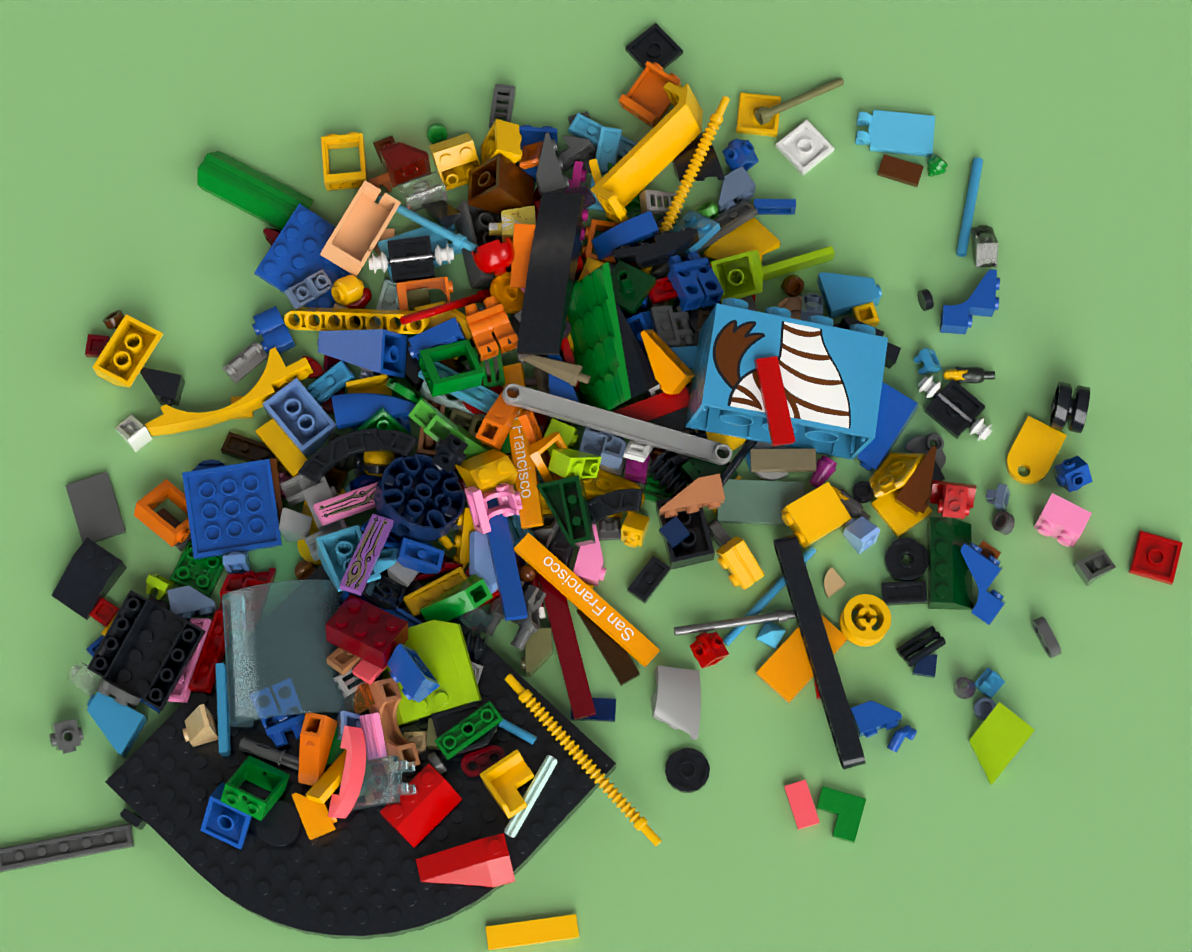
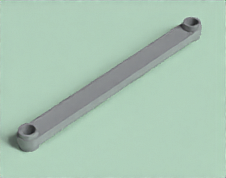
[502,383,732,465]

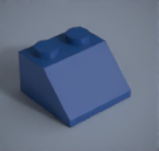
[387,643,440,703]

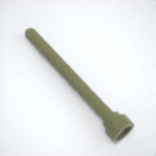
[755,78,844,125]

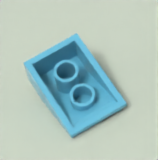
[316,525,381,592]

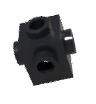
[431,433,468,473]

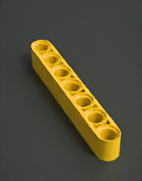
[284,307,431,334]

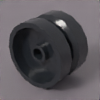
[1050,382,1090,433]

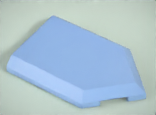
[469,531,514,594]

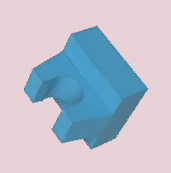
[913,348,942,375]
[973,667,1005,699]

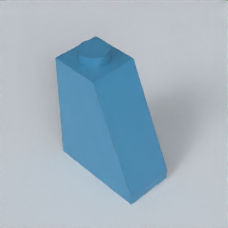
[817,272,882,319]
[87,692,148,758]

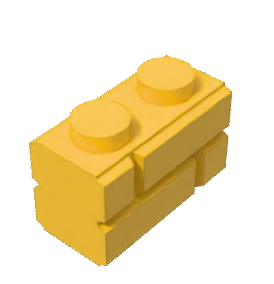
[716,536,765,589]

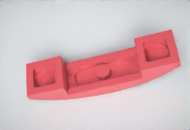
[328,725,366,818]

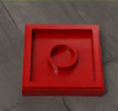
[1129,531,1183,585]

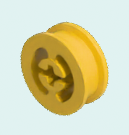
[839,594,891,647]

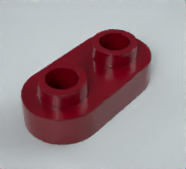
[461,745,505,777]

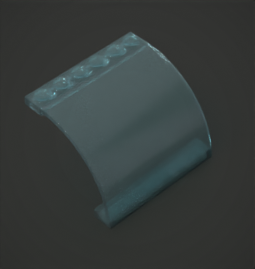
[222,580,370,728]

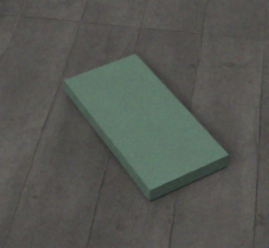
[717,479,804,525]

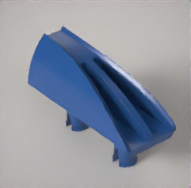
[331,393,417,433]

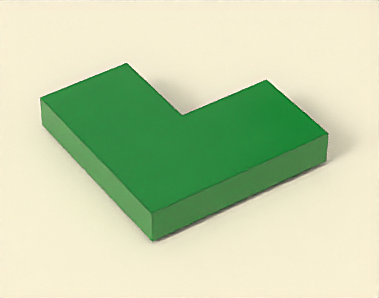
[816,786,866,843]

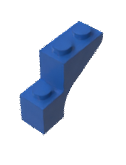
[940,269,1000,335]
[961,542,1006,625]

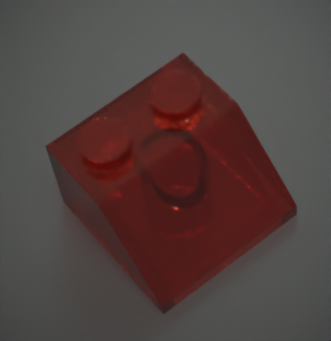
[380,142,431,188]

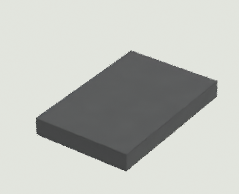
[65,472,126,543]

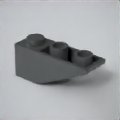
[536,132,569,197]

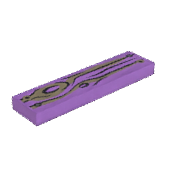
[340,514,393,596]

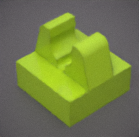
[146,573,175,600]

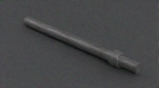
[673,609,796,636]

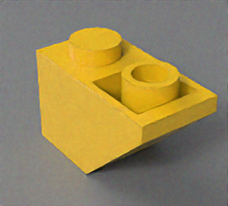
[621,512,650,548]

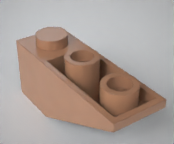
[659,474,725,518]

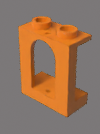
[396,276,453,323]

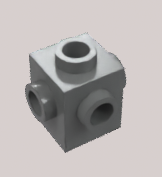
[49,719,84,754]

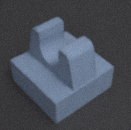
[985,484,1010,512]

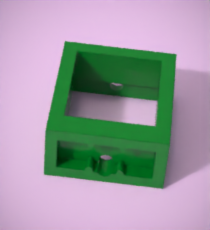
[418,339,485,397]
[221,755,289,821]

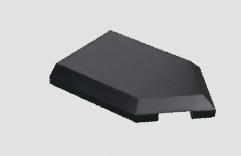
[431,702,503,759]

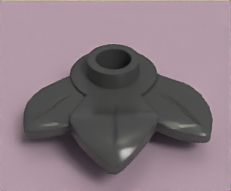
[905,433,946,470]

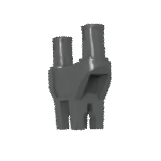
[480,580,546,651]

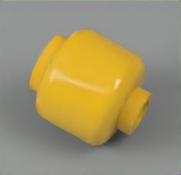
[331,275,364,306]

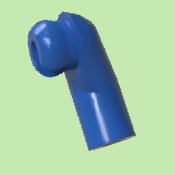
[887,725,917,753]

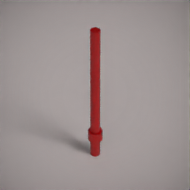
[400,289,491,325]

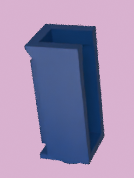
[408,317,466,360]

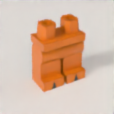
[465,296,518,362]

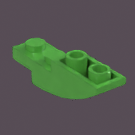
[408,398,490,460]

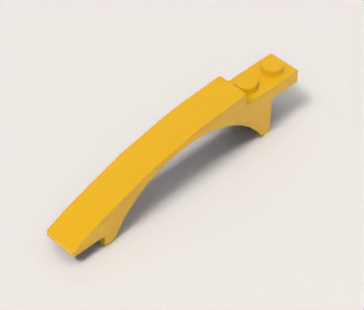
[145,347,313,436]

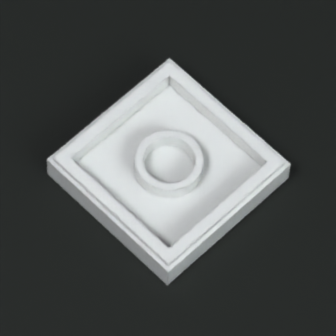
[775,119,834,176]

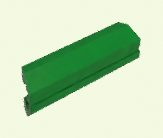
[197,151,313,231]

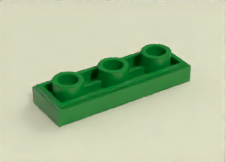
[434,701,503,760]

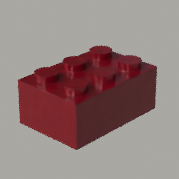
[326,594,408,670]

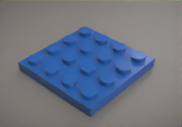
[254,204,352,308]
[182,459,283,560]

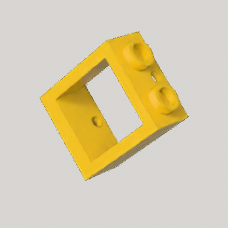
[321,132,368,191]

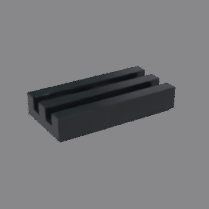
[896,626,946,667]

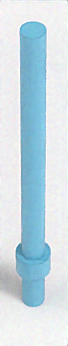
[378,195,479,253]

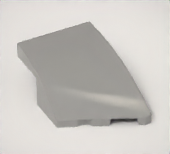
[651,665,701,740]

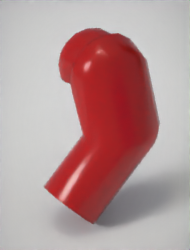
[344,288,372,309]

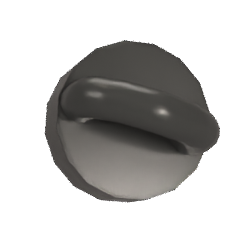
[992,511,1015,535]

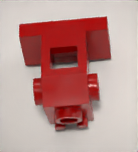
[929,480,976,519]

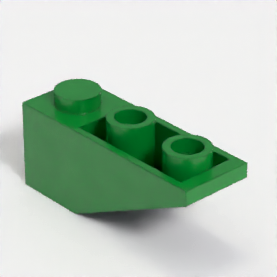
[419,574,493,622]

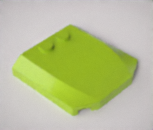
[382,620,482,726]

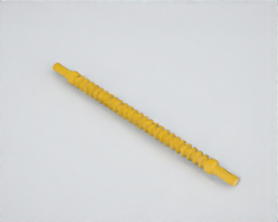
[641,96,730,274]
[504,674,662,847]

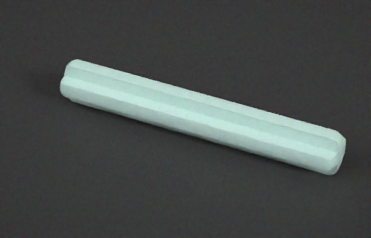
[504,755,557,838]

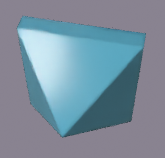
[756,622,786,649]

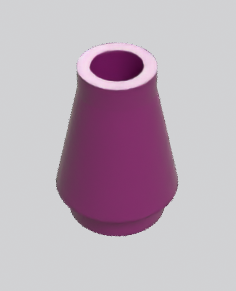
[809,455,837,488]

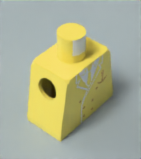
[489,206,536,243]

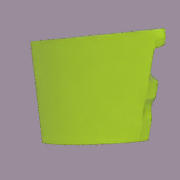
[969,702,1035,785]

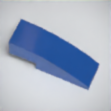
[591,211,659,260]

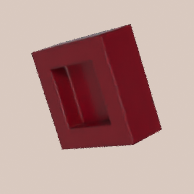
[85,334,110,358]

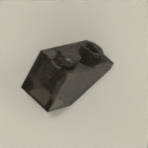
[971,225,998,267]

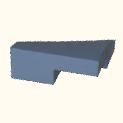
[579,427,626,470]

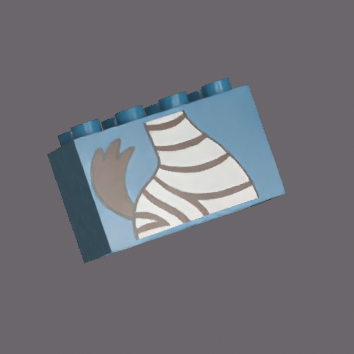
[685,298,888,460]

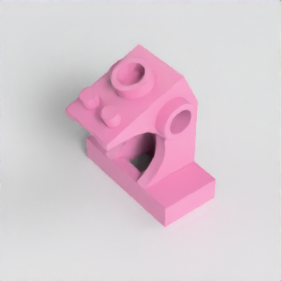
[465,483,523,534]

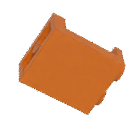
[618,61,682,128]

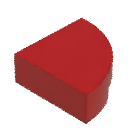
[302,356,324,378]

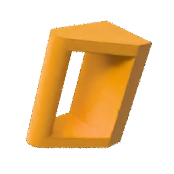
[527,432,568,483]

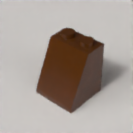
[468,154,534,215]

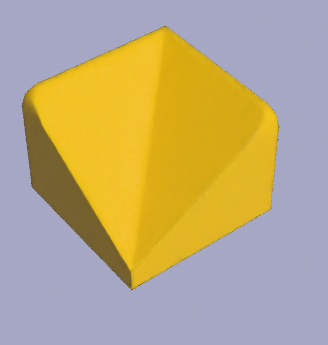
[851,302,880,327]

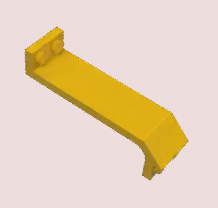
[590,82,703,224]

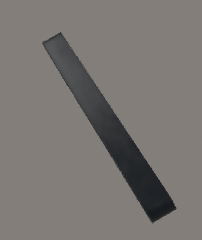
[773,534,866,770]

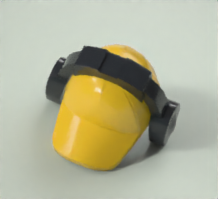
[355,451,401,480]

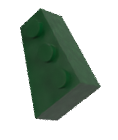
[536,475,596,548]

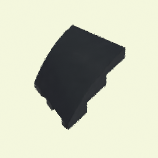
[673,132,725,182]

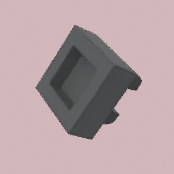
[599,517,621,541]

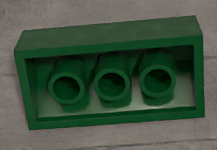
[927,517,973,610]

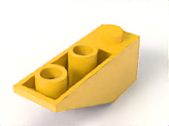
[452,508,477,570]

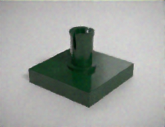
[611,260,657,315]

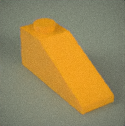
[641,329,695,395]

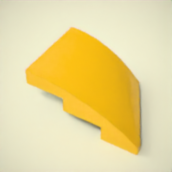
[703,218,781,263]

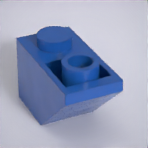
[850,700,902,738]

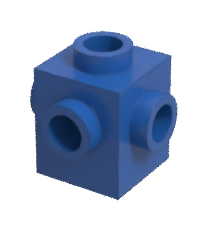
[722,139,759,172]
[1055,455,1093,492]

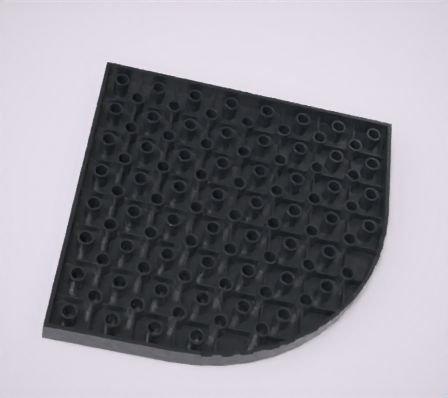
[105,529,616,939]

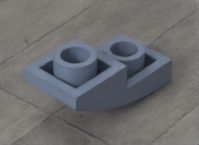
[284,269,333,310]

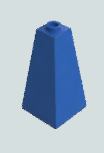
[317,329,407,378]
[857,382,919,471]

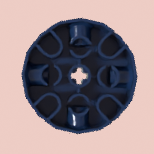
[374,454,466,542]

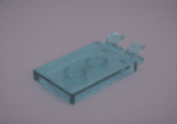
[339,756,416,811]

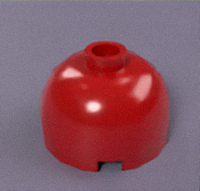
[471,238,515,276]

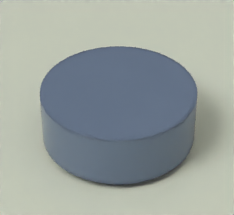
[973,697,996,721]

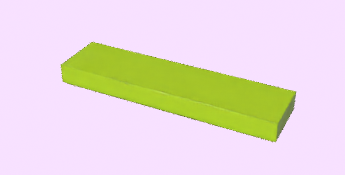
[763,246,835,281]

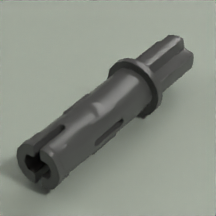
[239,737,299,771]

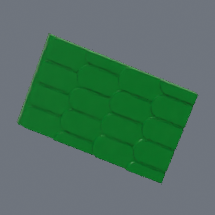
[567,262,660,411]

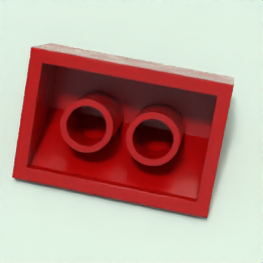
[380,764,463,848]

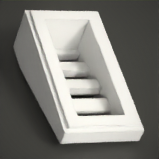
[623,440,655,462]

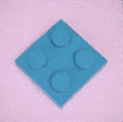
[669,210,721,254]

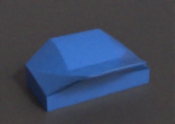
[396,537,445,574]

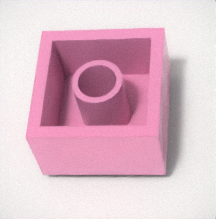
[1034,493,1092,547]

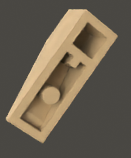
[183,704,218,747]

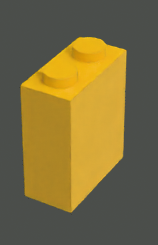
[781,482,852,549]

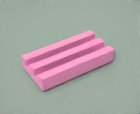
[359,712,387,761]

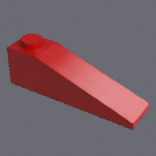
[416,833,516,888]

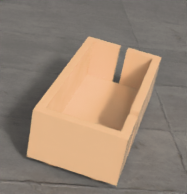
[320,180,401,277]

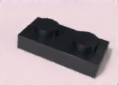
[627,555,671,604]

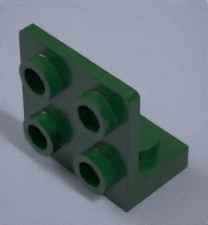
[679,451,738,484]

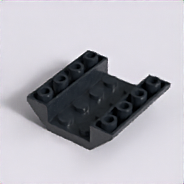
[87,590,206,710]

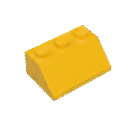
[92,314,163,388]

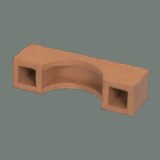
[363,678,421,774]

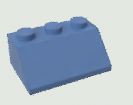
[262,378,337,458]

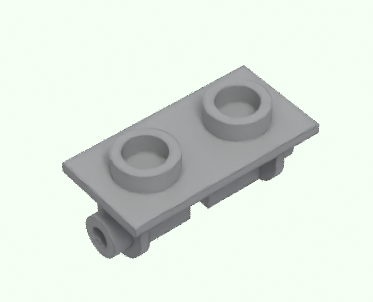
[222,341,269,383]

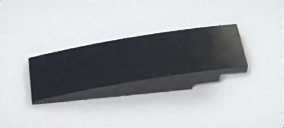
[517,193,585,355]

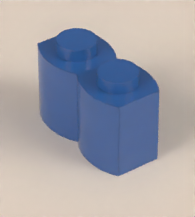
[252,306,295,354]

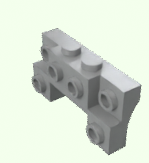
[280,474,348,561]

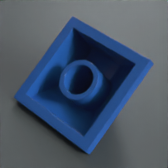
[200,782,252,850]

